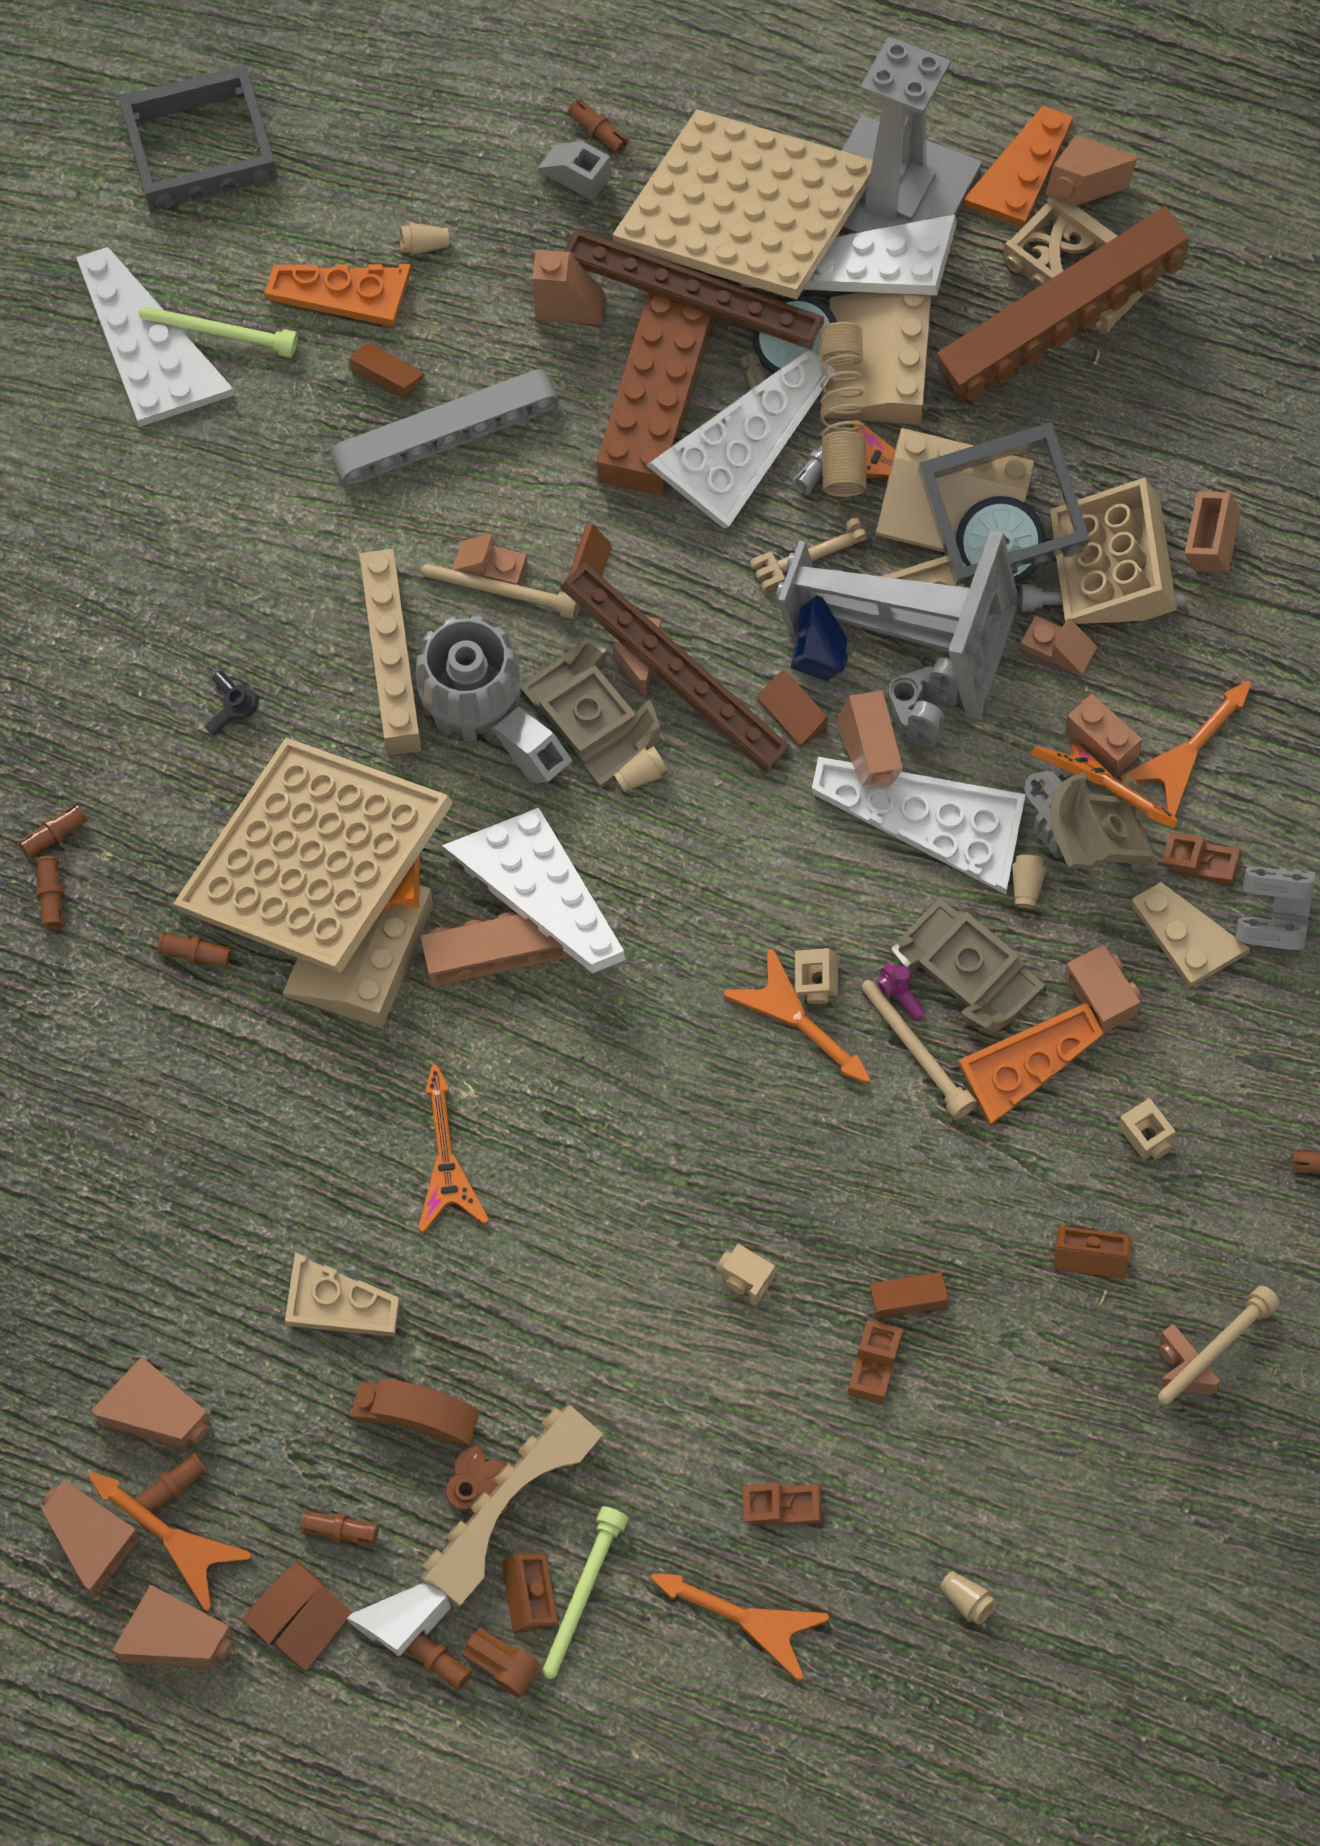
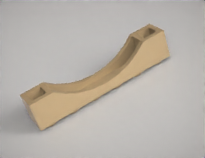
[359,549,422,756]
[420,1405,603,1608]

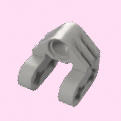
[888,658,960,749]
[1024,769,1104,858]
[1236,867,1315,950]

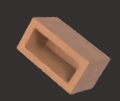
[1185,491,1241,573]
[1065,694,1142,778]
[1065,944,1142,1033]

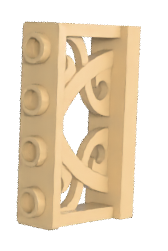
[1003,197,1157,335]

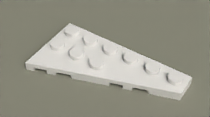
[741,214,957,295]
[76,247,235,427]
[646,349,836,529]
[812,757,1026,895]
[442,808,625,973]

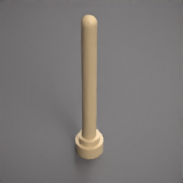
[421,564,580,620]
[862,980,977,1120]
[1158,1286,1280,1405]

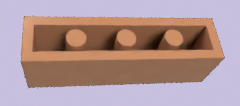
[420,912,570,987]

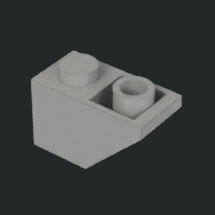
[538,141,611,201]
[491,706,573,783]

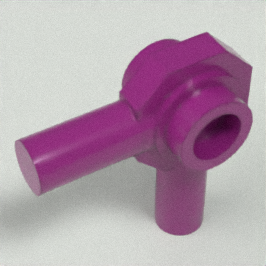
[876,963,926,1021]

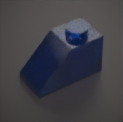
[790,595,848,682]

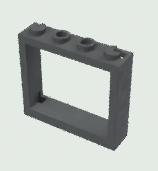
[118,65,277,211]
[918,422,1090,587]

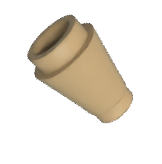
[400,222,449,256]
[614,746,668,792]
[1012,855,1047,909]
[940,1571,997,1624]

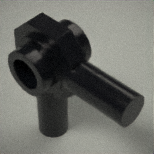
[204,671,259,736]

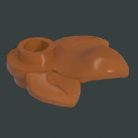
[445,1445,509,1515]

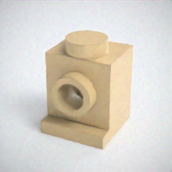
[795,948,840,1004]
[1118,1098,1176,1160]
[716,1244,775,1307]

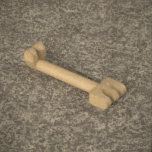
[750,518,867,592]

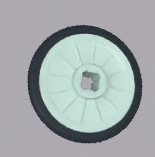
[753,295,837,374]
[956,496,1046,584]

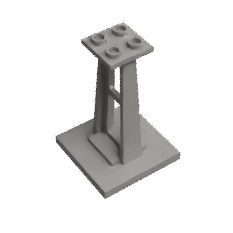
[840,36,982,235]
[776,530,1020,721]

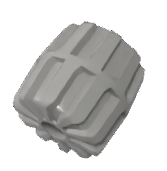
[416,615,521,741]

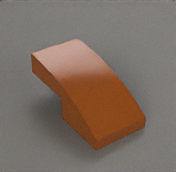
[1161,832,1242,886]
[847,1319,903,1404]
[743,1482,823,1525]
[242,1561,326,1644]

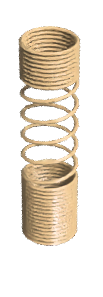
[819,322,867,497]

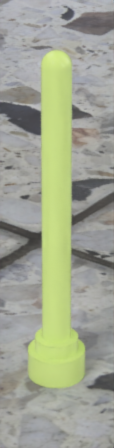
[138,306,298,358]
[542,1506,629,1679]

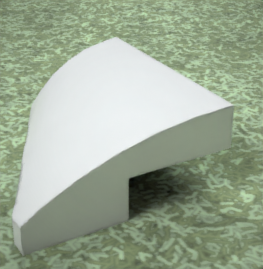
[347,1583,451,1656]

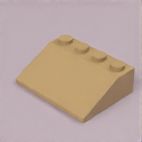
[820,292,931,425]
[875,428,1034,552]
[1050,477,1177,624]
[283,885,434,1029]

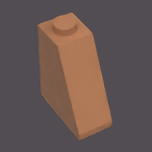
[1045,135,1138,206]
[532,250,605,325]
[835,690,903,788]
[91,1357,211,1449]
[41,1480,140,1599]
[112,1585,234,1668]

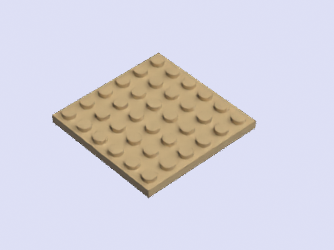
[612,109,873,299]
[173,738,453,974]

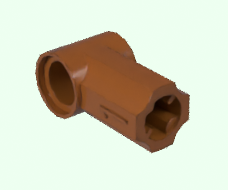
[461,1627,542,1698]

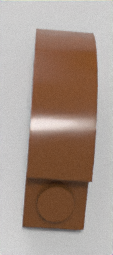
[350,1378,480,1446]

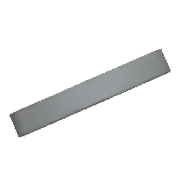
[330,369,560,485]

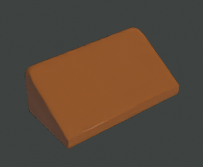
[349,343,425,401]
[567,523,612,578]
[756,669,827,747]
[1053,1226,1131,1279]
[869,1272,949,1320]
[502,1553,559,1633]
[275,1585,353,1672]

